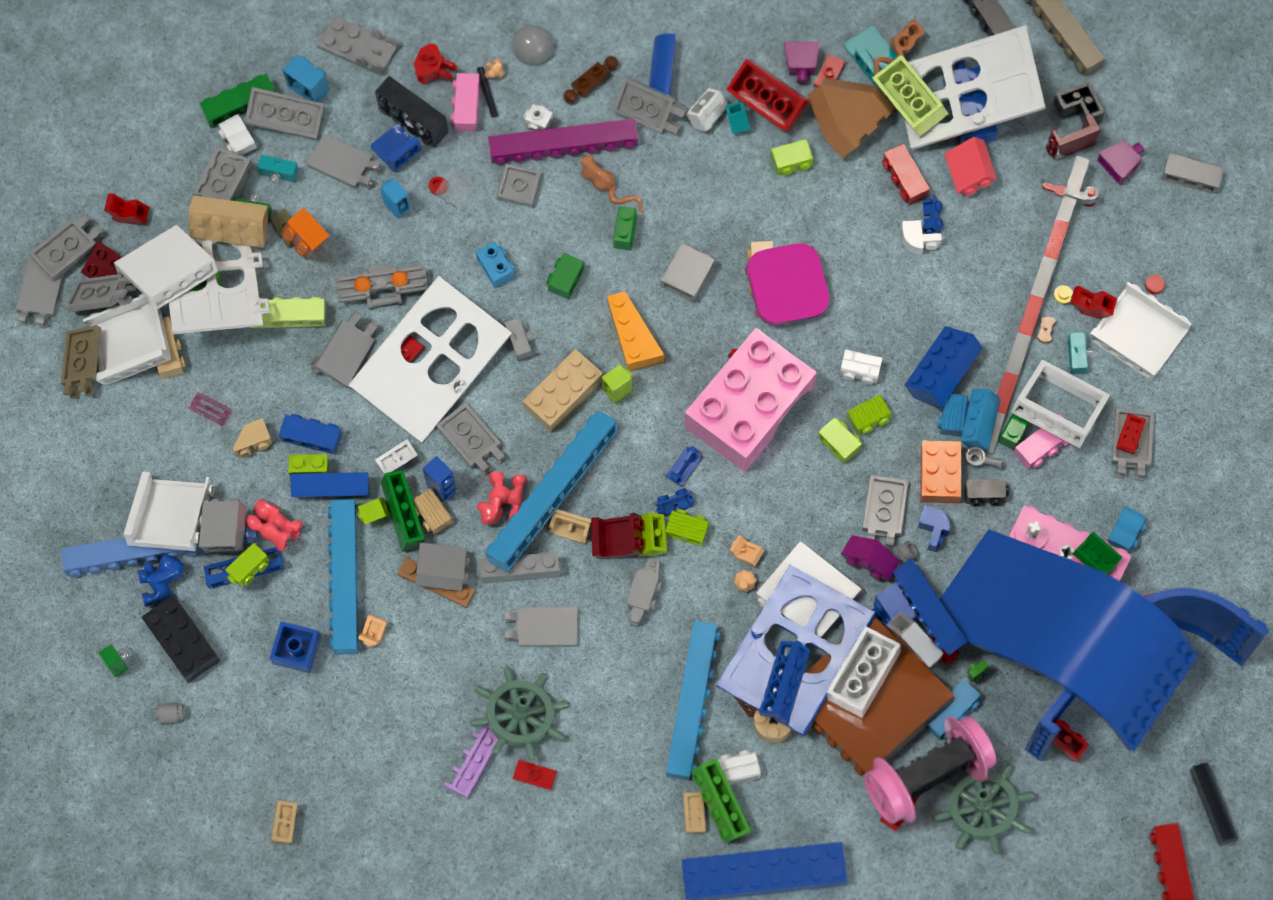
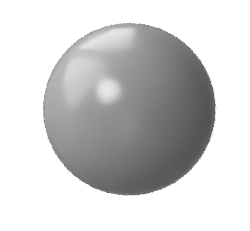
[513,25,553,66]

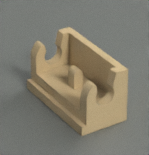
[549,509,591,544]
[270,800,298,845]

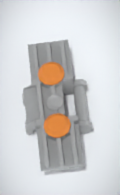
[335,264,428,309]

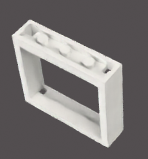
[1011,360,1110,448]

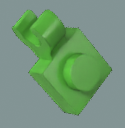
[967,660,989,683]

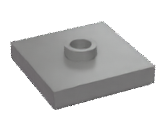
[496,164,542,207]

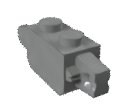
[627,558,662,627]

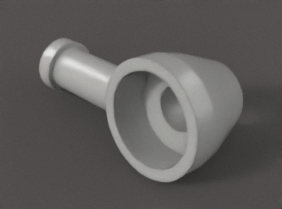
[966,447,1002,468]

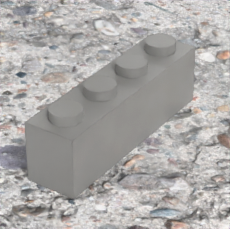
[480,552,560,584]

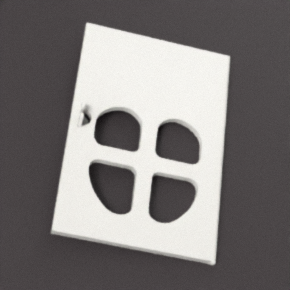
[905,25,1046,150]
[348,276,512,443]

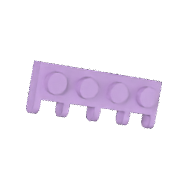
[443,716,505,799]

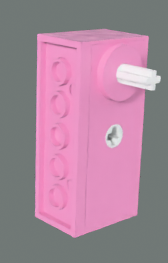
[1009,505,1131,581]

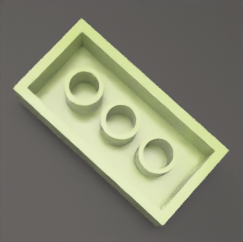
[872,55,948,137]

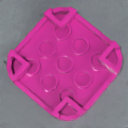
[745,243,829,326]

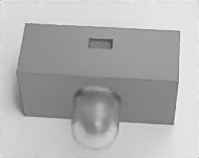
[504,318,538,362]

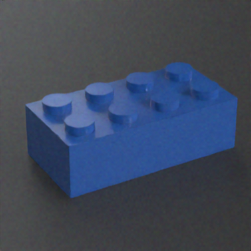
[905,326,983,407]

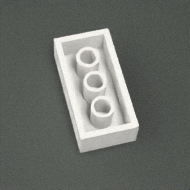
[827,626,901,718]

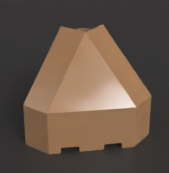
[807,78,894,158]

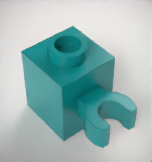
[726,101,750,134]

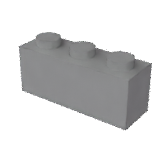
[1161,153,1224,194]

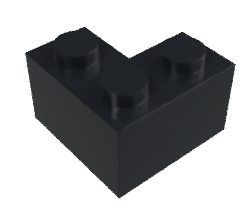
[1053,81,1105,124]

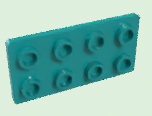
[844,26,897,99]

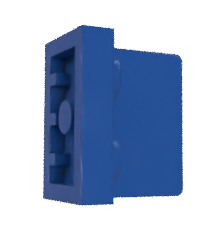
[370,124,422,172]

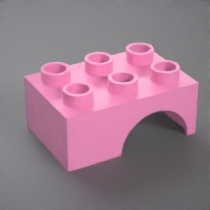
[685,328,817,472]

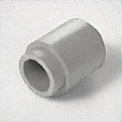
[154,702,184,724]

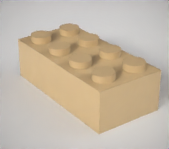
[188,196,269,248]
[523,349,603,432]

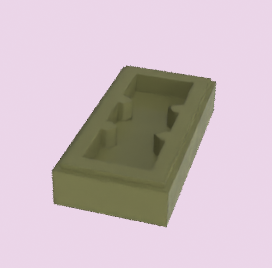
[269,208,294,248]

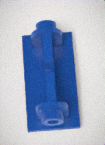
[923,195,943,234]
[665,446,702,487]
[653,488,695,516]

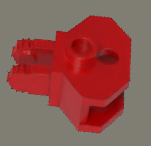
[413,43,458,84]

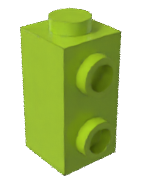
[225,543,270,588]

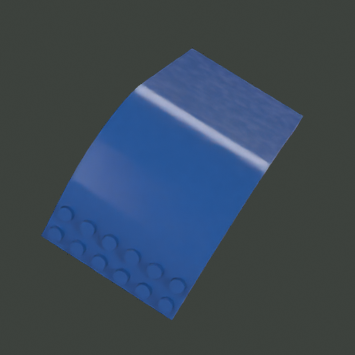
[926,529,1198,752]
[1025,588,1270,761]

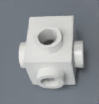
[524,104,553,131]

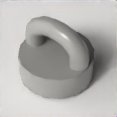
[897,541,918,563]

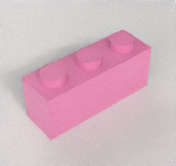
[451,73,480,131]
[1014,414,1069,470]

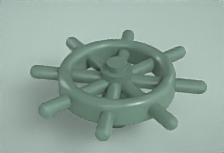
[470,667,569,761]
[933,764,1035,855]

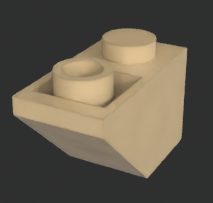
[233,418,272,458]

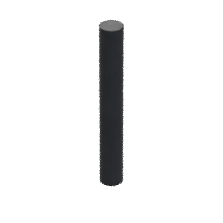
[477,67,498,118]

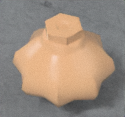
[485,58,505,78]
[733,569,757,593]

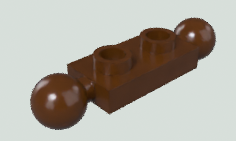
[563,56,619,104]

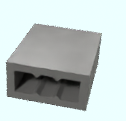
[661,243,715,303]
[199,498,247,552]
[415,543,469,591]
[886,611,943,668]

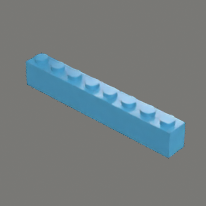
[328,499,359,655]
[666,621,720,781]

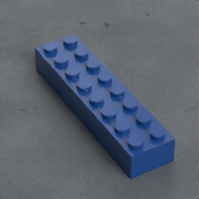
[682,842,848,900]

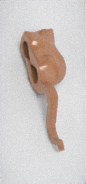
[873,19,924,75]
[580,155,644,213]

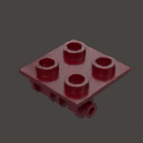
[81,241,122,279]

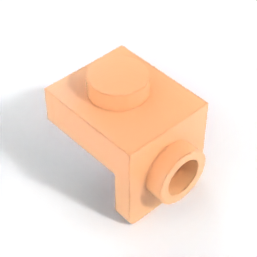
[730,535,764,567]
[358,614,388,646]

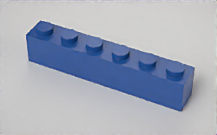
[893,558,968,655]

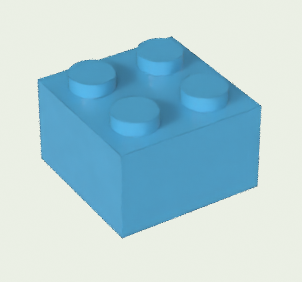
[283,54,329,102]

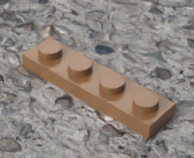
[397,557,475,608]

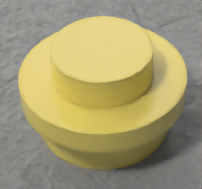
[1054,285,1073,304]

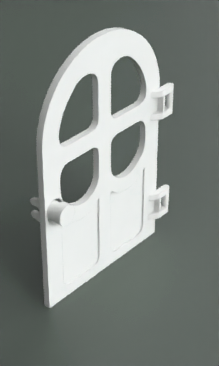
[169,232,270,334]

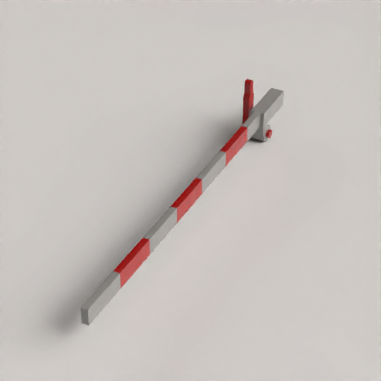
[984,156,1099,455]

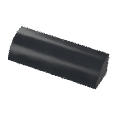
[1189,763,1239,846]

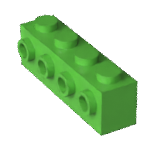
[691,758,751,844]

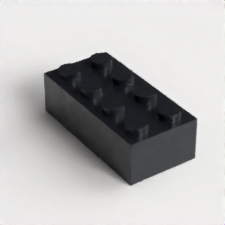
[375,76,449,148]
[141,594,220,683]

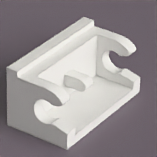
[375,439,418,476]

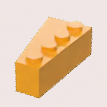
[607,292,664,371]

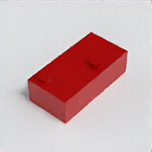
[726,59,810,131]

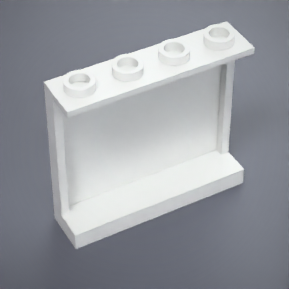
[114,225,218,311]
[1088,282,1192,381]
[83,294,172,385]
[123,472,214,551]
[756,541,861,645]

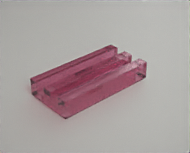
[189,392,232,426]

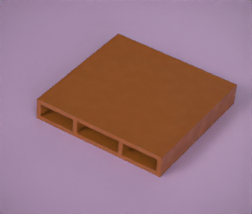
[806,617,954,777]

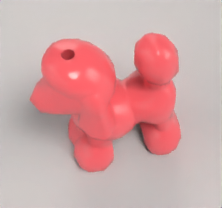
[477,471,527,525]
[245,499,303,552]

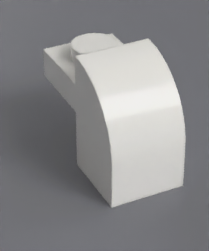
[901,220,942,255]

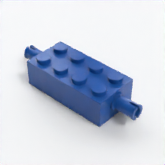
[943,59,998,145]

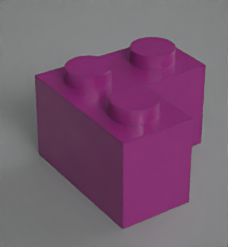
[841,535,900,581]

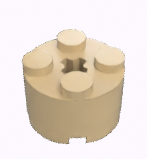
[754,710,792,743]

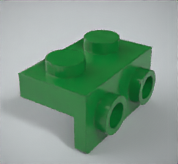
[1072,532,1122,575]

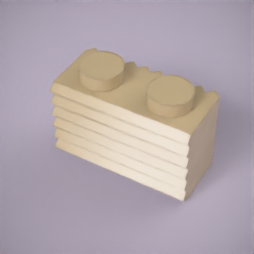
[413,488,453,535]

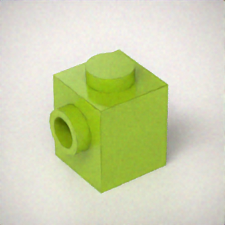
[358,497,390,525]

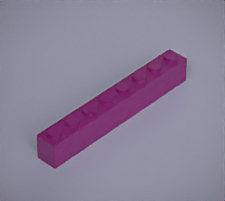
[488,118,638,165]

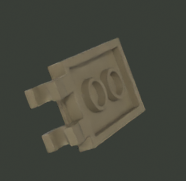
[61,325,101,399]

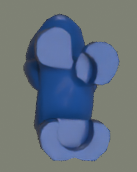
[137,554,184,607]

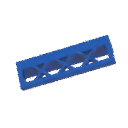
[203,547,285,589]
[759,641,810,723]

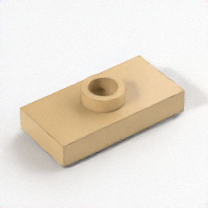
[683,792,706,834]

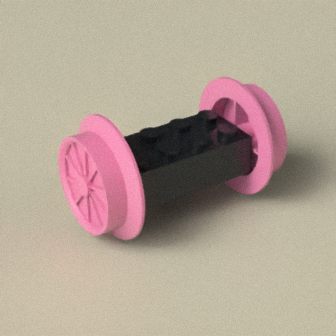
[864,716,996,824]

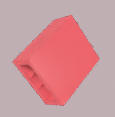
[944,137,997,196]

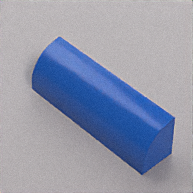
[649,33,676,96]
[290,472,370,497]

